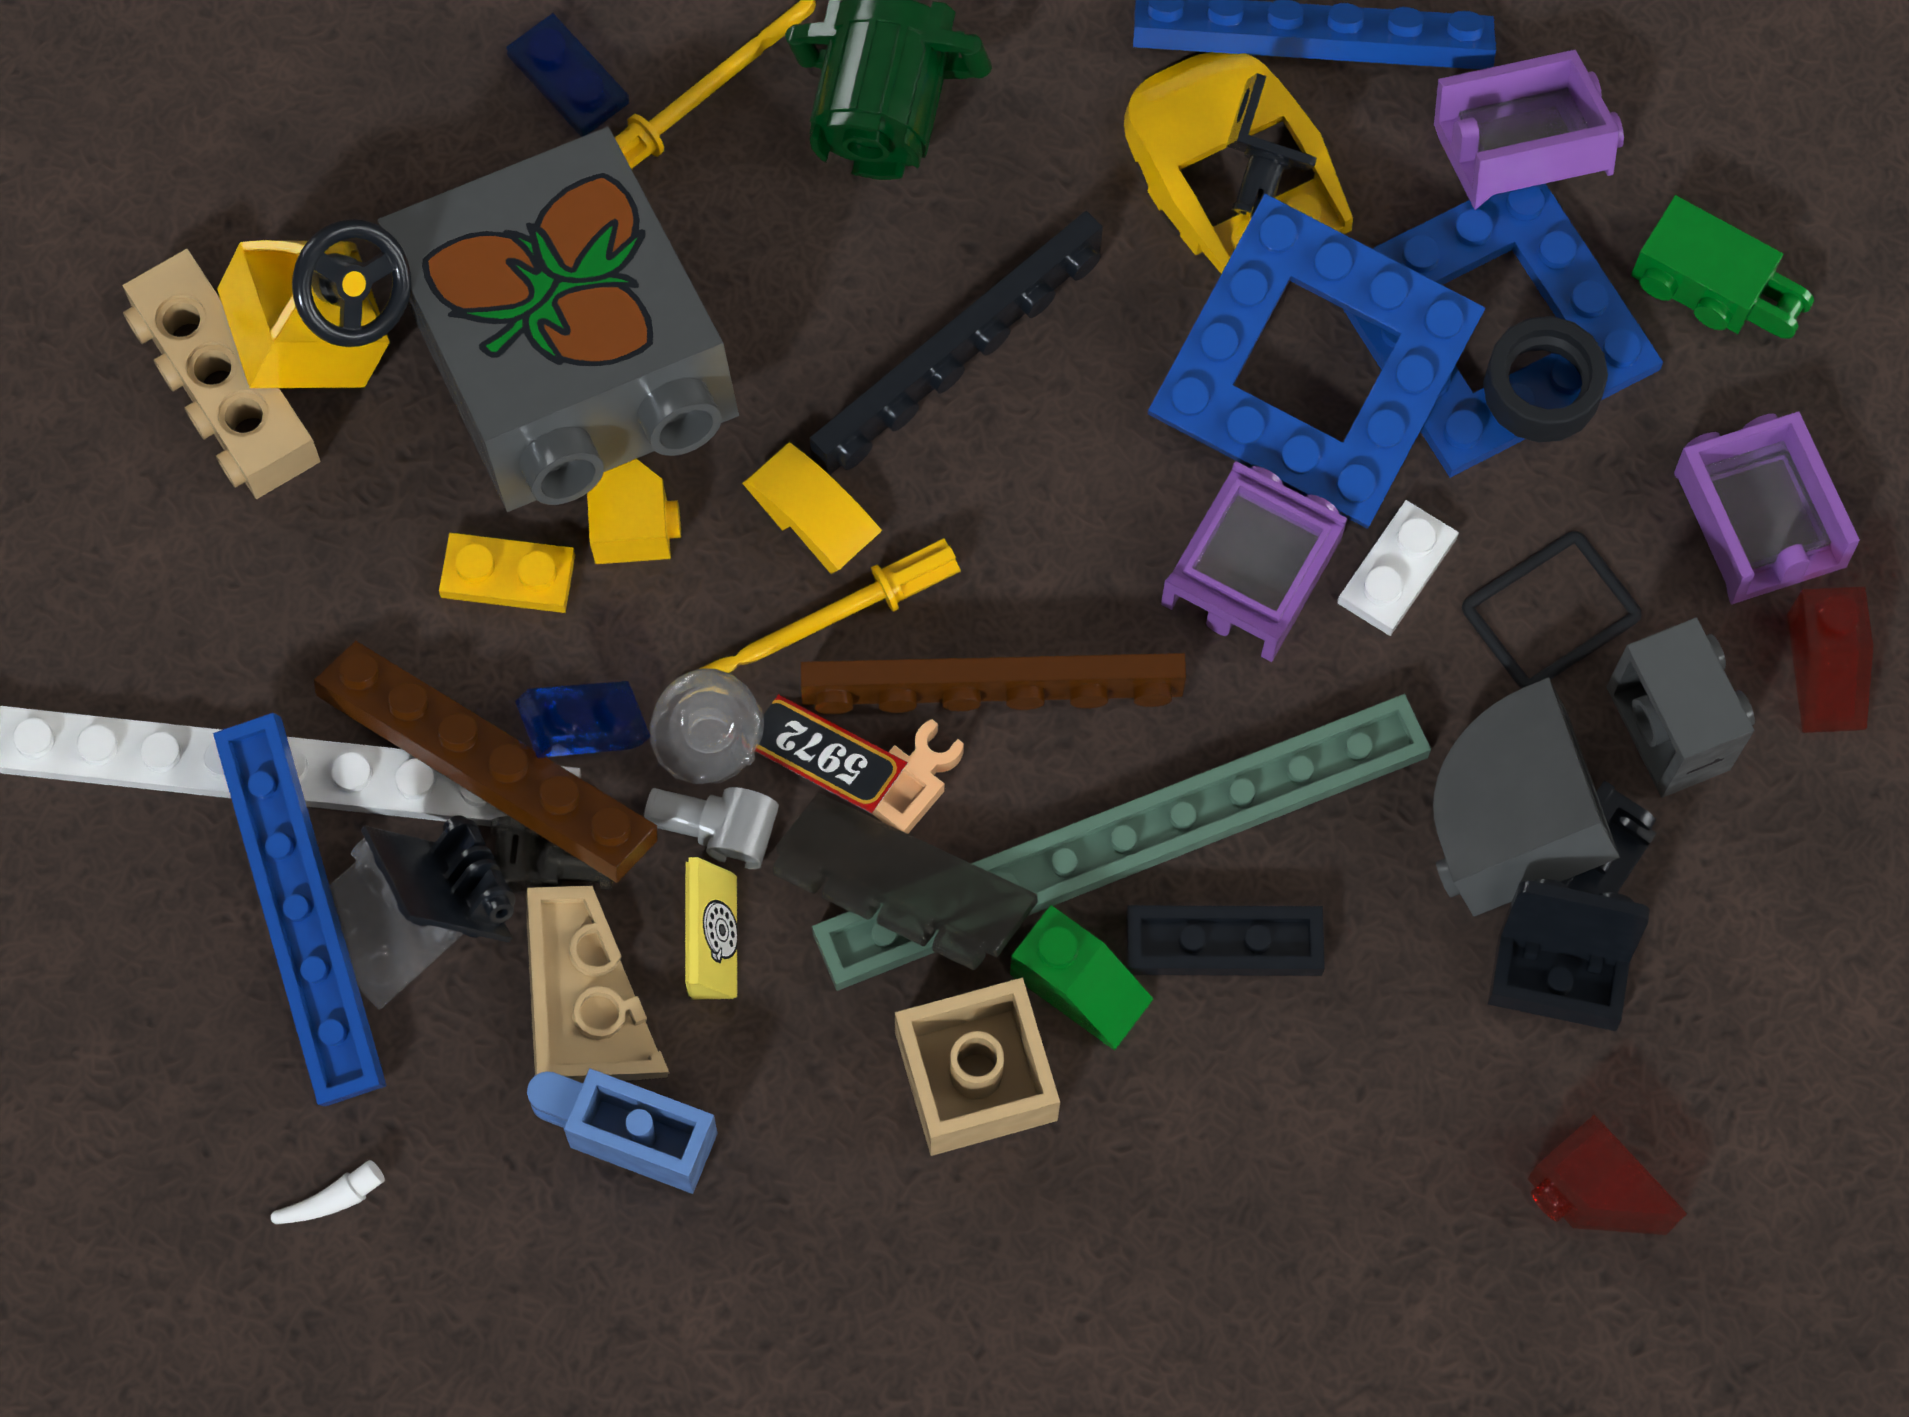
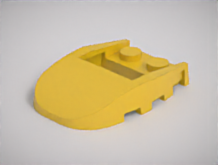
[1124,52,1353,276]

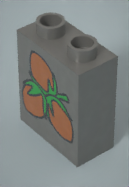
[378,126,739,512]

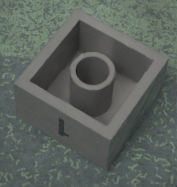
[1606,617,1755,798]

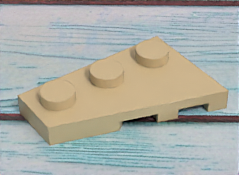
[525,886,669,1082]

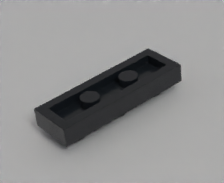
[1126,905,1325,976]

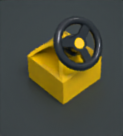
[217,219,411,388]

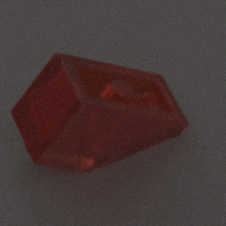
[1787,586,1873,733]
[1528,1115,1687,1235]

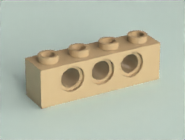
[122,249,321,499]

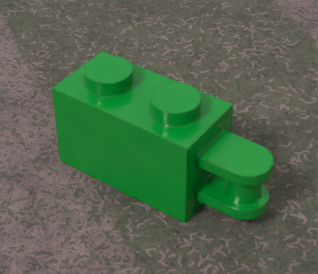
[1631,195,1814,339]

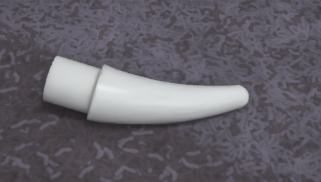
[271,1160,385,1224]

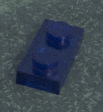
[506,13,629,137]
[515,681,651,758]

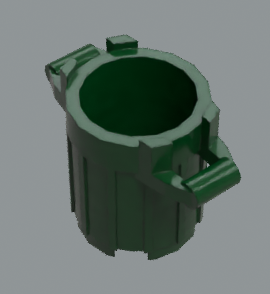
[785,0,992,180]

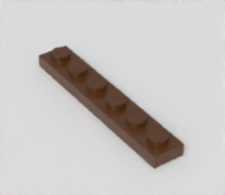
[314,641,658,883]
[801,653,1186,714]

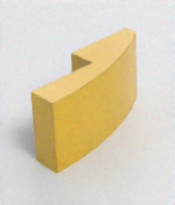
[742,442,882,574]

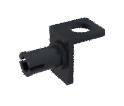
[1226,73,1317,218]

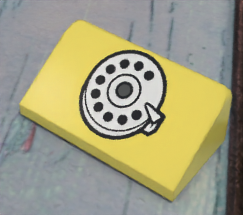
[685,857,737,1000]

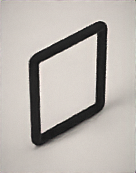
[1462,531,1642,688]

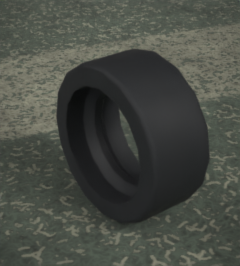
[1483,316,1608,443]

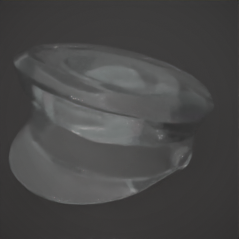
[650,668,764,784]

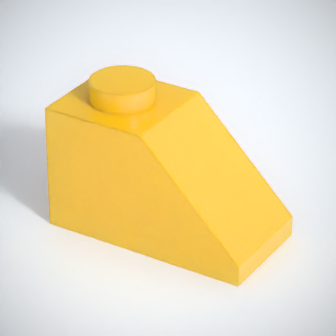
[587,459,681,564]

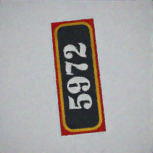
[743,694,908,814]

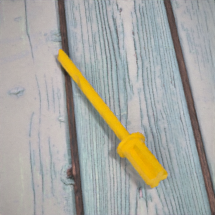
[615,0,816,169]
[666,538,961,698]

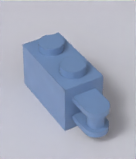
[527,1068,718,1194]

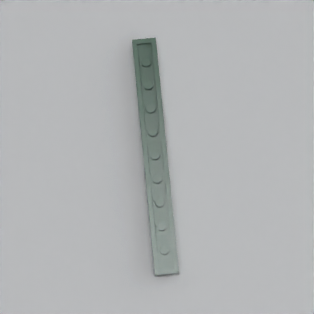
[812,694,1431,991]

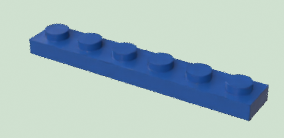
[1133,0,1496,70]
[213,713,387,1107]

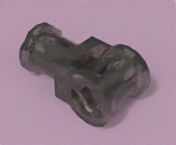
[490,816,614,894]

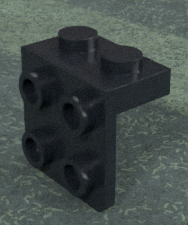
[1488,879,1650,1031]

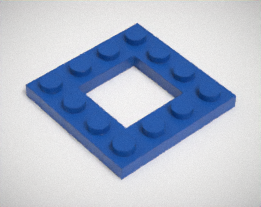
[1342,183,1663,478]
[1148,194,1486,529]

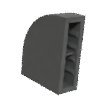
[1433,677,1620,917]

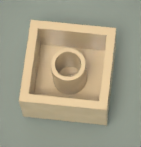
[895,977,1060,1156]

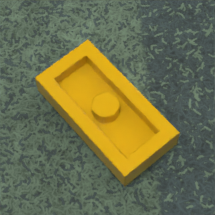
[439,533,575,613]

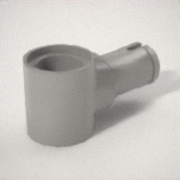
[644,787,779,869]

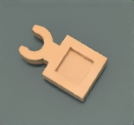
[872,719,964,839]

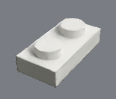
[1337,500,1459,636]

